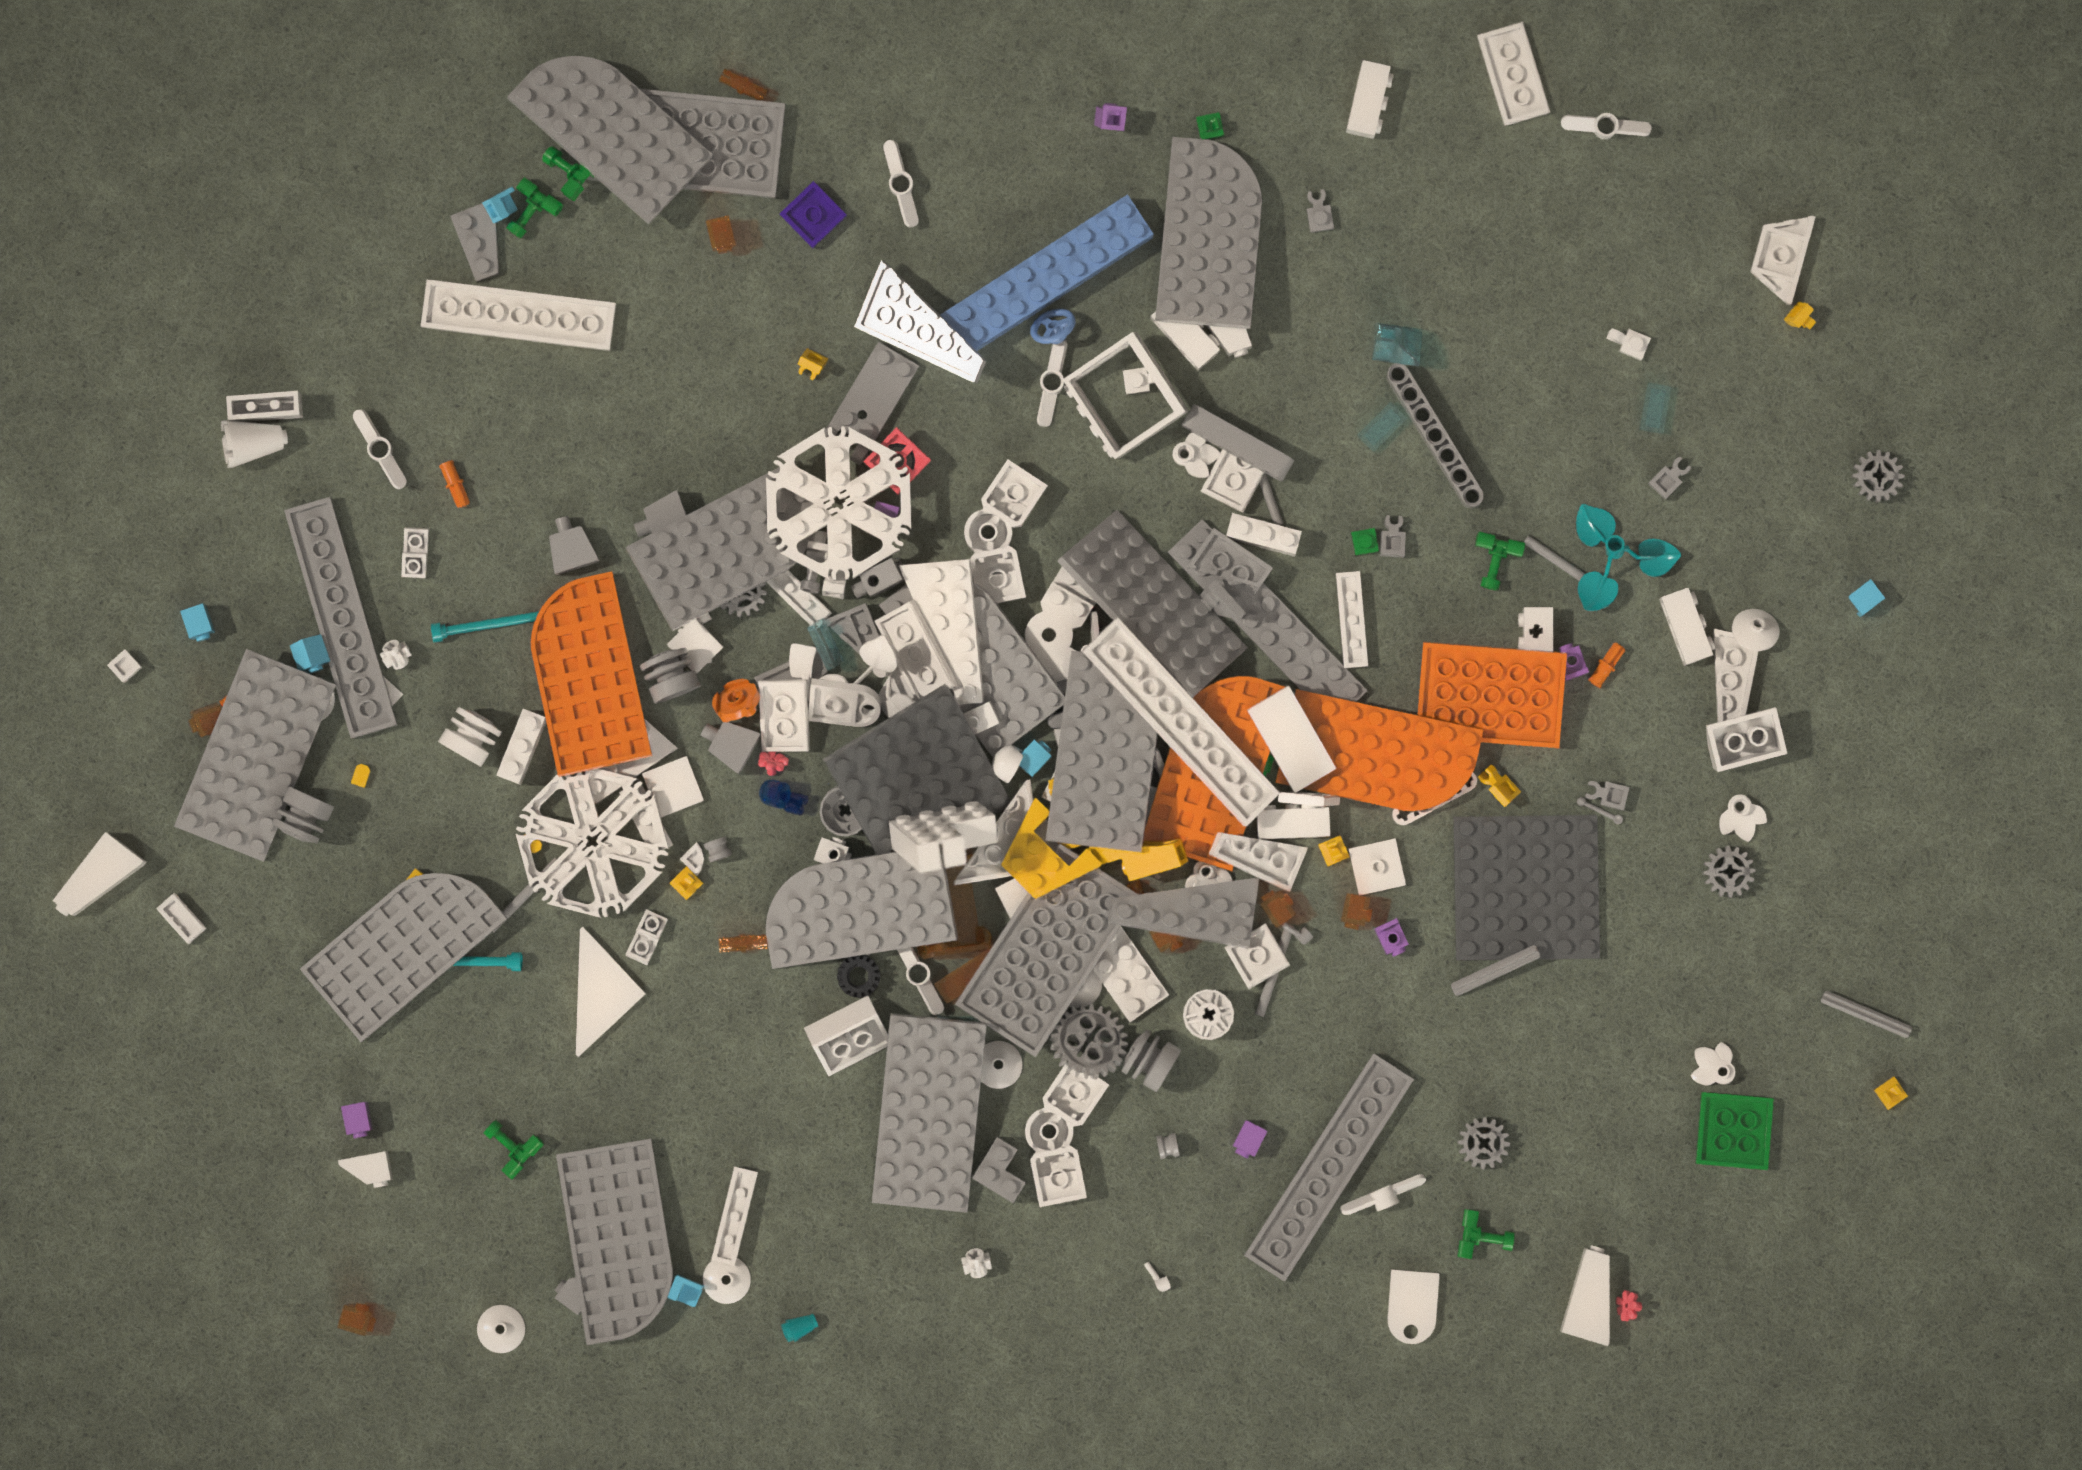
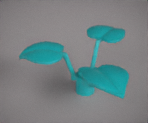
[1576,504,1681,611]

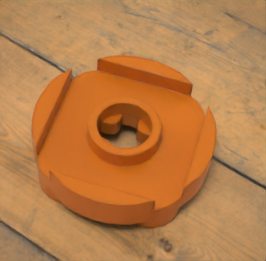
[712,679,760,723]

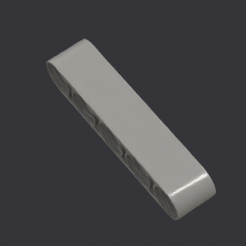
[1181,404,1294,482]

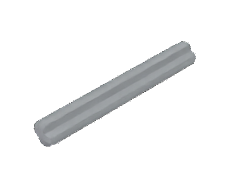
[1451,945,1541,996]
[1821,991,1912,1038]

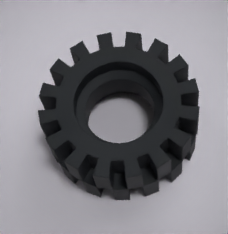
[837,955,881,998]

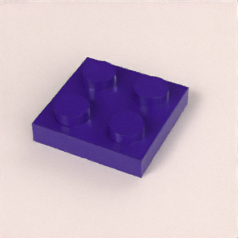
[779,181,847,249]

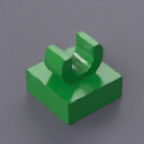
[1196,112,1224,140]

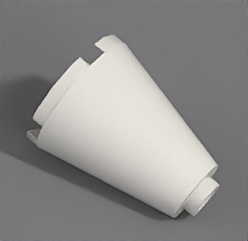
[221,420,288,468]

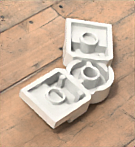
[964,459,1048,604]
[1025,567,1096,706]
[1025,1064,1109,1207]

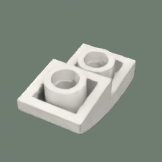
[402,527,429,578]
[626,909,668,965]

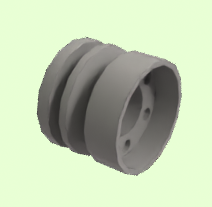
[640,647,701,704]
[272,786,334,844]
[819,786,862,836]
[1121,1029,1181,1092]

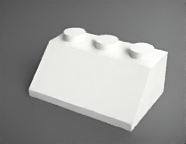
[1706,707,1787,772]
[804,996,888,1076]

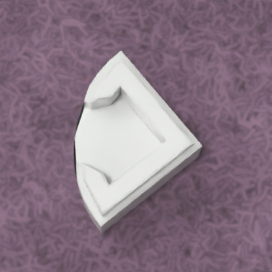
[680,842,704,876]

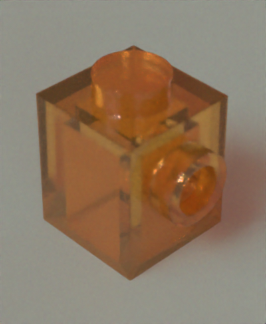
[706,215,736,254]
[188,702,221,737]
[1259,890,1296,928]
[1340,893,1373,930]
[1149,931,1186,953]
[337,1302,376,1336]

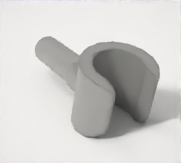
[1282,922,1313,945]

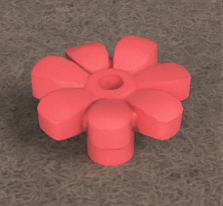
[758,752,789,776]
[1616,1290,1642,1321]

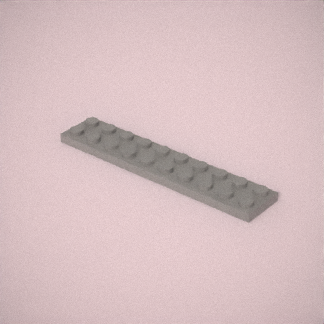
[284,497,397,739]
[1168,519,1367,702]
[1244,1053,1414,1282]

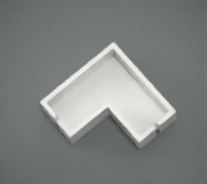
[889,801,998,873]

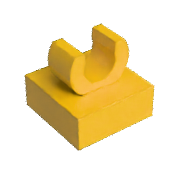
[1784,302,1816,329]
[798,348,828,380]
[1318,835,1350,867]
[670,866,704,900]
[1874,1076,1908,1110]

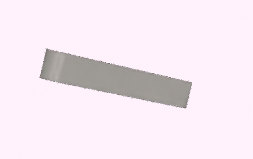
[1386,363,1483,509]

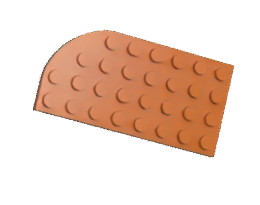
[531,571,652,777]
[1143,676,1285,871]
[1275,689,1483,811]

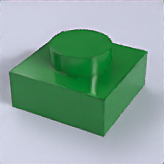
[1351,528,1379,556]

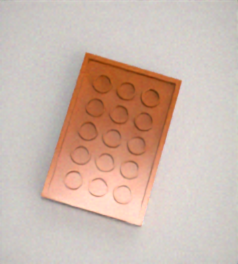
[1417,641,1567,748]

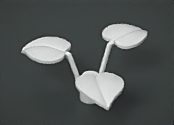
[819,634,915,718]

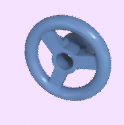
[1030,309,1076,344]

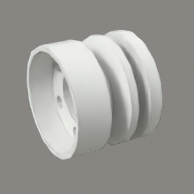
[438,707,502,767]
[1183,989,1234,1040]

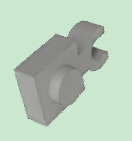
[1306,189,1334,233]
[1648,457,1691,500]
[1380,515,1406,558]
[1585,781,1629,811]

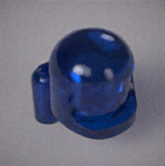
[759,779,809,816]

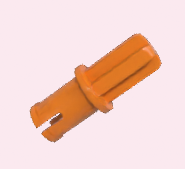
[439,460,470,508]
[1588,643,1625,688]

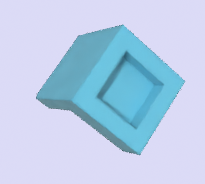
[482,186,517,224]
[1848,579,1885,617]
[667,1275,704,1307]

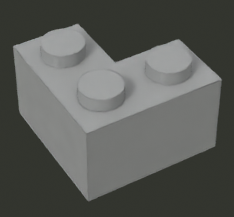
[972,1137,1026,1203]

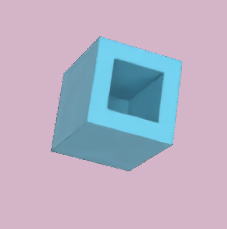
[180,603,215,642]
[290,634,330,674]
[1019,740,1052,778]

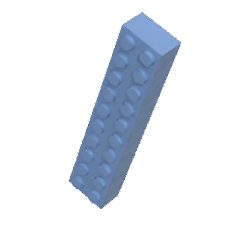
[940,194,1154,351]

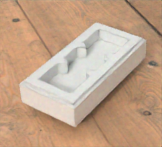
[963,701,1001,735]
[156,893,207,944]

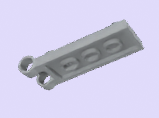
[825,342,919,466]

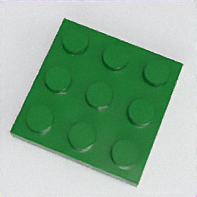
[1695,1092,1774,1170]

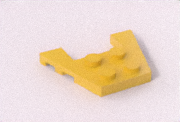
[1001,798,1102,899]

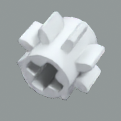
[380,640,412,669]
[961,1248,992,1278]

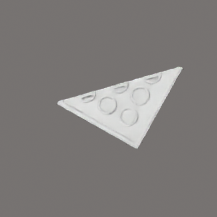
[953,780,1040,885]
[576,927,646,1057]

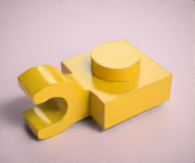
[1478,765,1521,807]

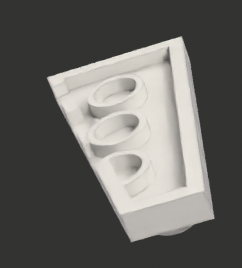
[1713,629,1758,722]
[590,720,678,804]
[1209,832,1308,892]

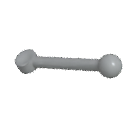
[1577,797,1623,824]

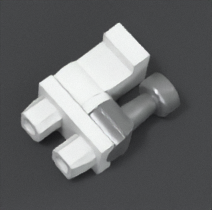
[800,531,846,599]

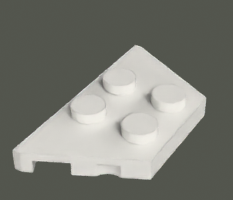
[1750,216,1815,306]

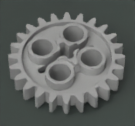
[1050,1004,1128,1080]

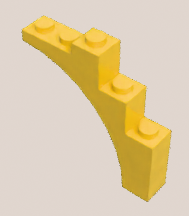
[1048,777,1188,881]

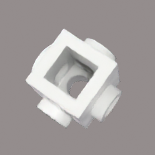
[814,837,852,863]

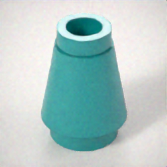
[781,1314,818,1342]

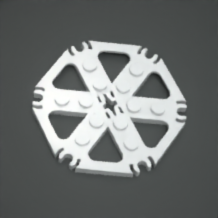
[766,426,911,580]
[516,769,669,918]

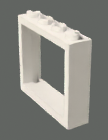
[1063,332,1189,459]

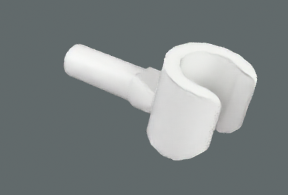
[1144,1262,1171,1292]

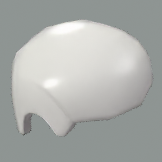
[992,745,1023,783]

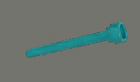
[431,611,539,643]
[453,952,523,971]

